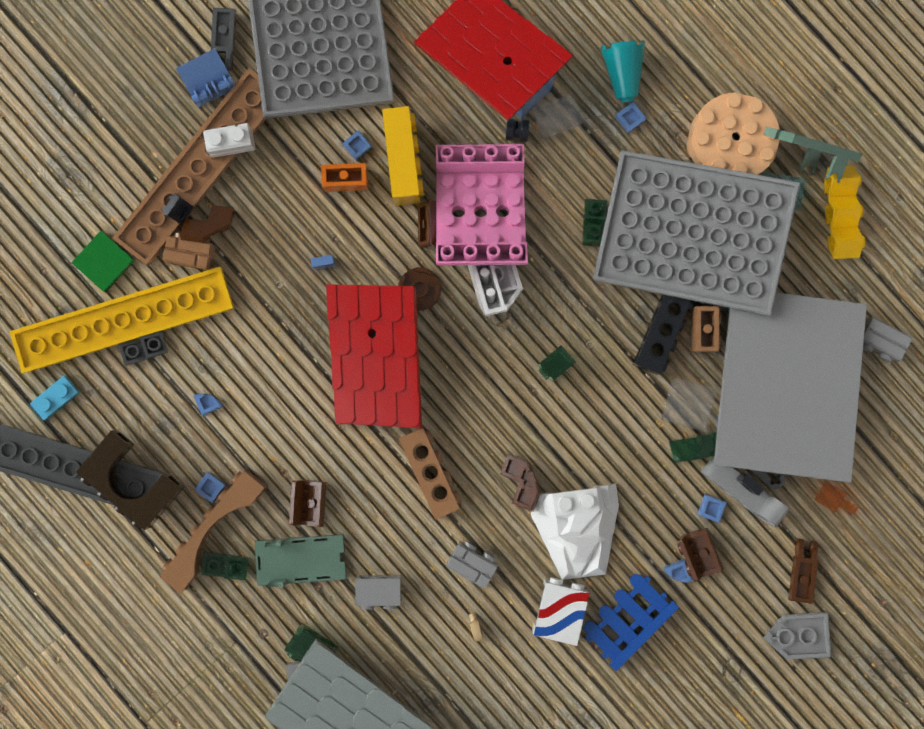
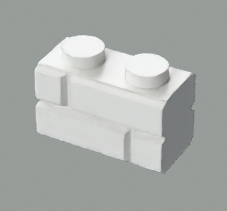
[203,123,256,158]

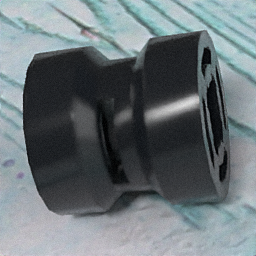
[505,119,529,142]

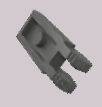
[211,8,237,71]

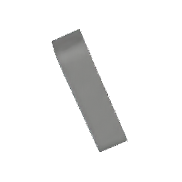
[701,455,790,527]

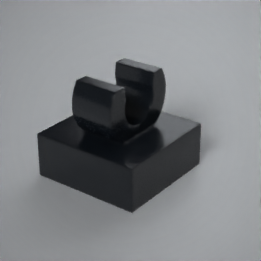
[162,194,194,225]

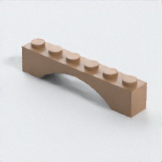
[160,470,268,594]

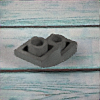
[118,331,168,366]

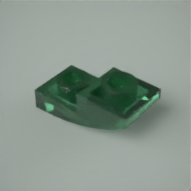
[582,199,607,247]
[201,552,249,580]

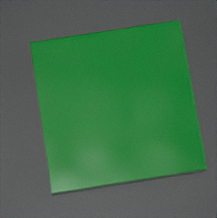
[71,231,135,293]

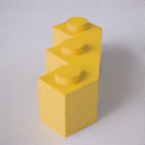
[824,165,866,259]

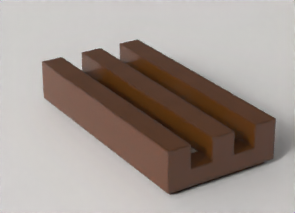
[417,200,436,248]

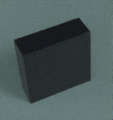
[736,473,764,495]

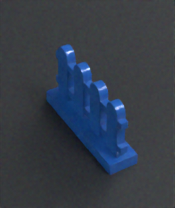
[583,574,679,671]

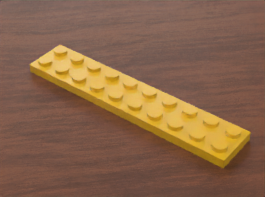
[9,267,235,374]

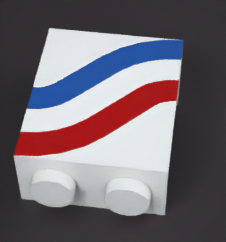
[532,577,590,646]

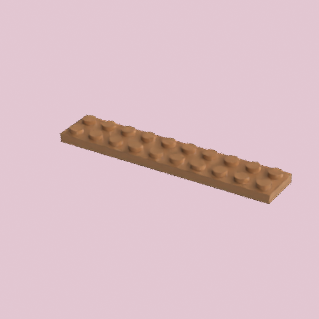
[112,68,266,266]

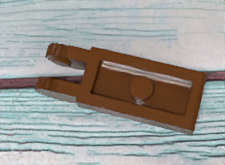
[788,538,818,604]

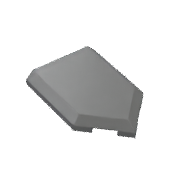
[763,612,831,660]

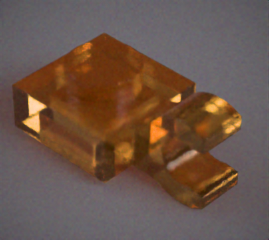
[814,482,859,515]

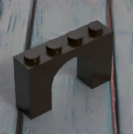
[76,430,185,530]

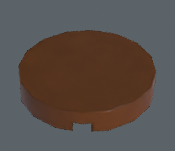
[398,267,441,311]

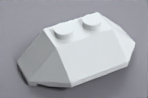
[468,265,523,316]

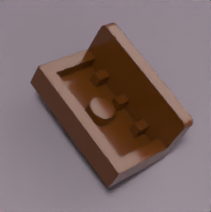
[289,480,327,527]
[678,528,724,582]

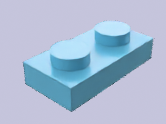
[30,375,80,421]

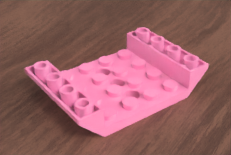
[436,144,528,265]

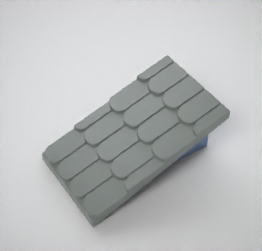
[265,639,434,729]

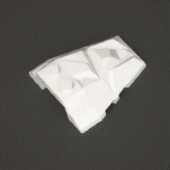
[531,483,619,580]

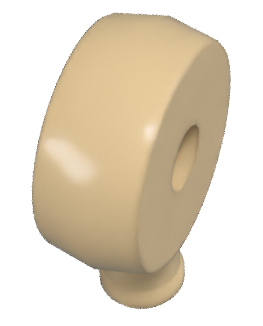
[469,613,483,642]

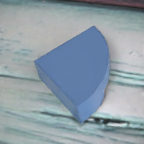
[193,394,224,416]
[663,559,693,582]

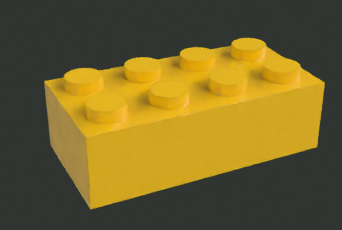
[382,106,424,206]

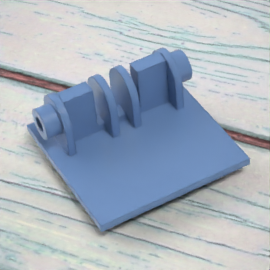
[176,48,235,107]

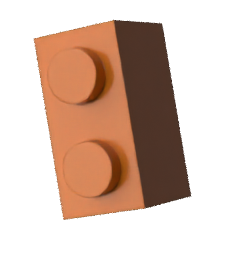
[321,163,369,192]

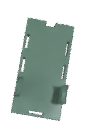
[764,126,863,183]
[255,534,347,588]

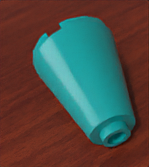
[601,40,645,103]

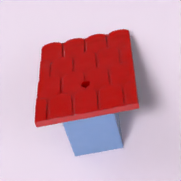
[414,0,573,121]
[326,284,422,429]

